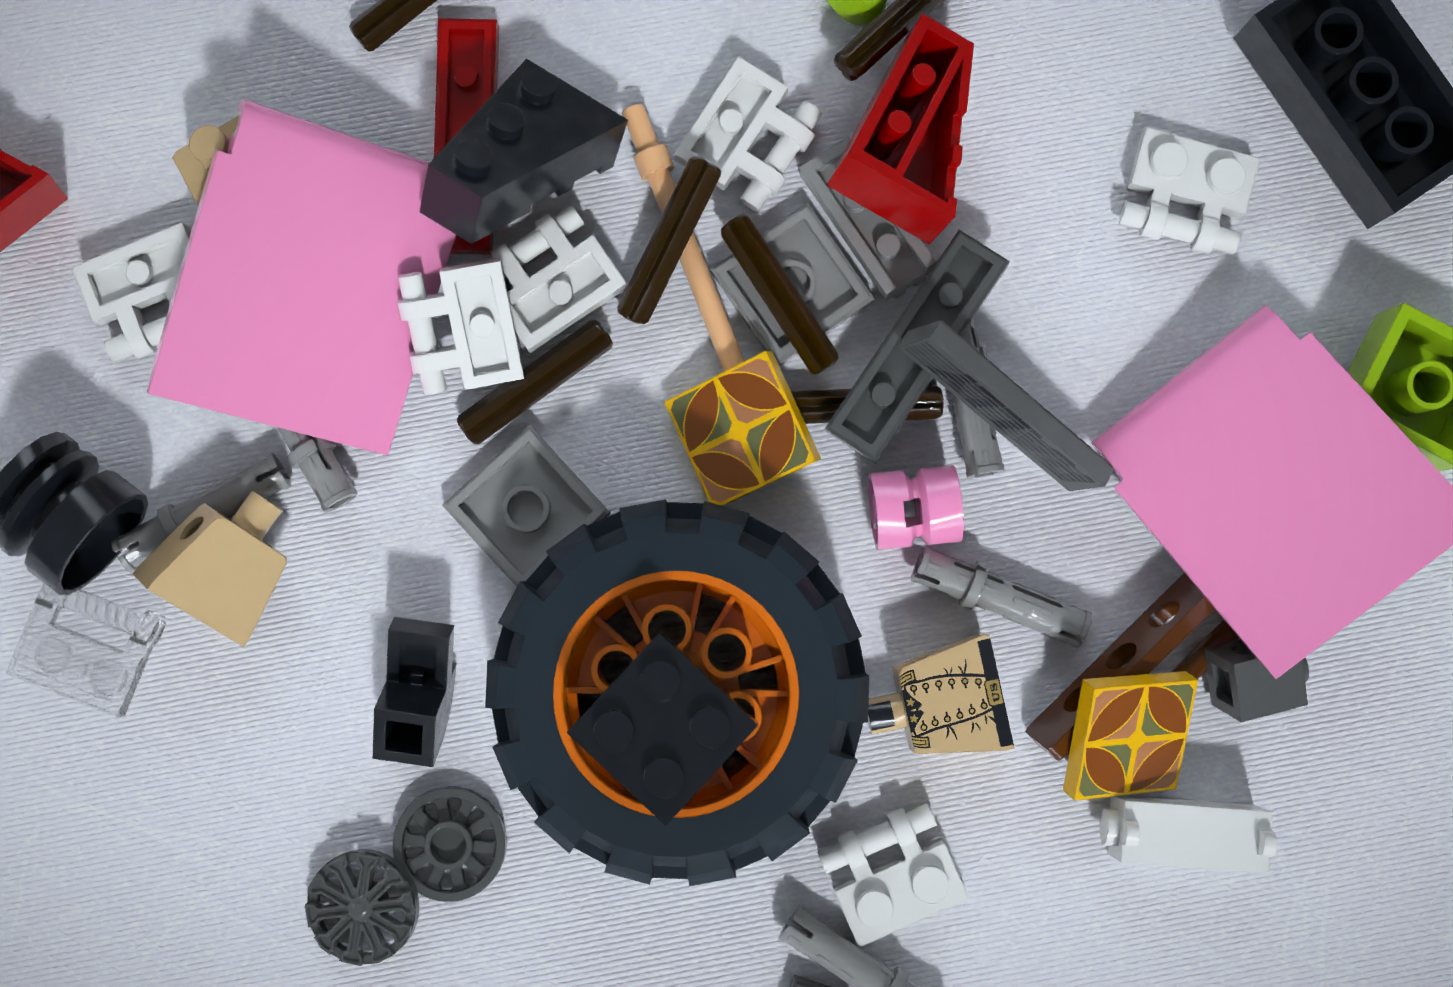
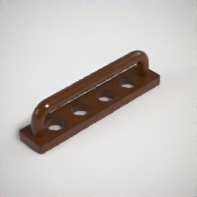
[1025,573,1239,762]

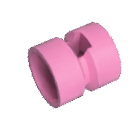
[868,465,964,550]

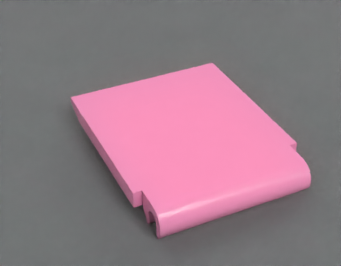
[147,98,456,456]
[1091,305,1453,679]

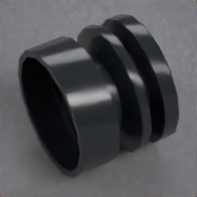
[0,432,148,595]

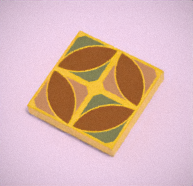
[664,350,822,506]
[1063,671,1198,801]

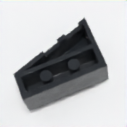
[419,58,628,244]

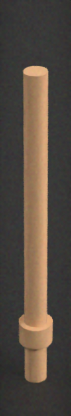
[622,103,745,371]

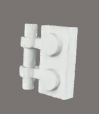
[675,56,822,212]
[1119,127,1261,255]
[490,205,627,353]
[71,223,191,362]
[397,257,524,395]
[817,803,969,948]

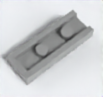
[799,136,937,301]

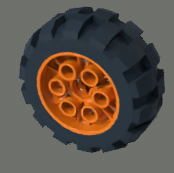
[485,499,869,886]

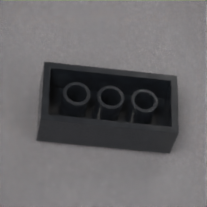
[1233,0,1453,229]

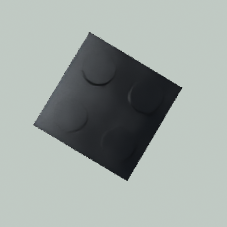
[567,632,758,826]

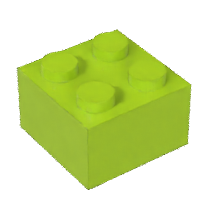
[1347,303,1453,471]

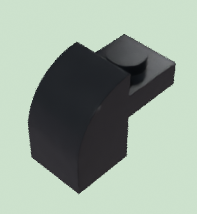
[372,617,457,767]

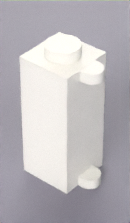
[1100,795,1277,874]

